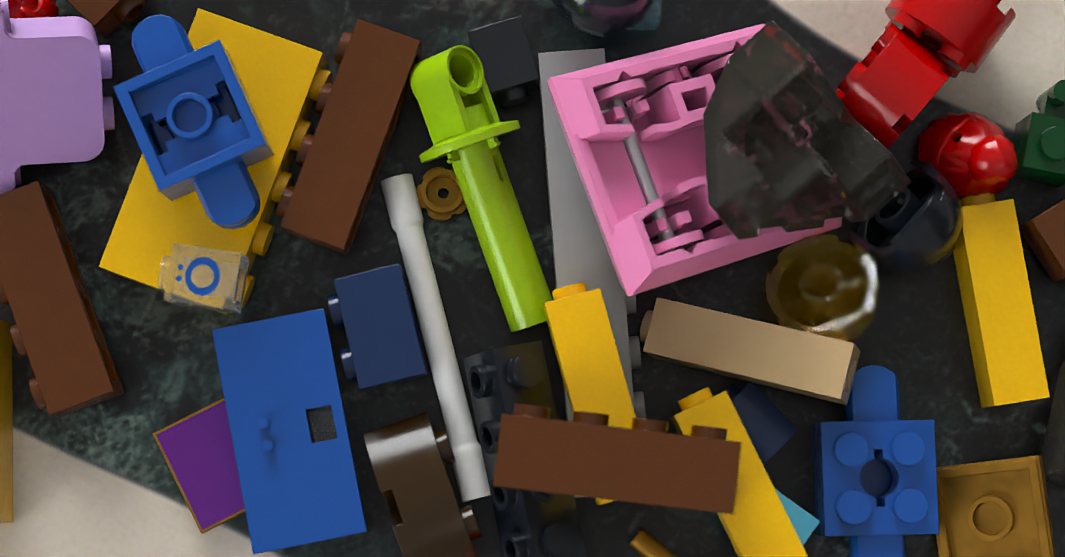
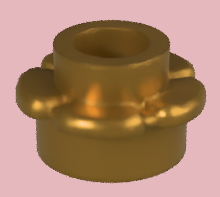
[416,167,467,221]

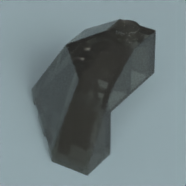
[703,19,911,240]

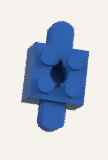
[113,15,274,230]
[811,365,939,557]

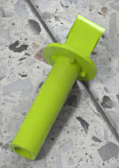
[410,45,553,332]

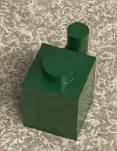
[1012,80,1065,187]

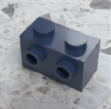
[327,263,428,392]

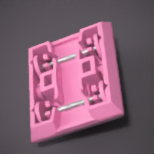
[547,24,842,297]

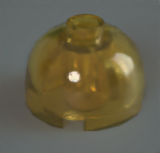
[765,234,881,342]

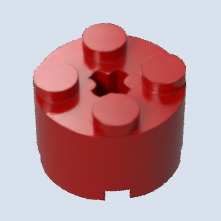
[885,0,1016,78]
[823,23,954,157]

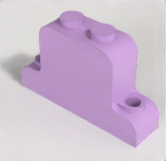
[0,0,115,194]

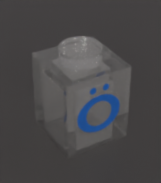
[158,243,249,315]

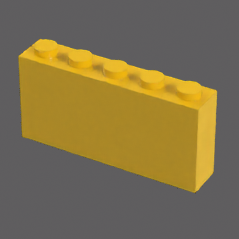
[98,8,332,317]

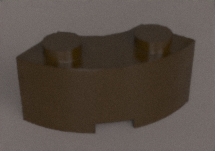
[363,412,482,557]

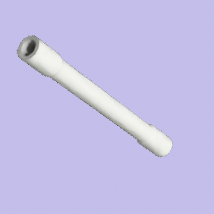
[380,174,491,502]

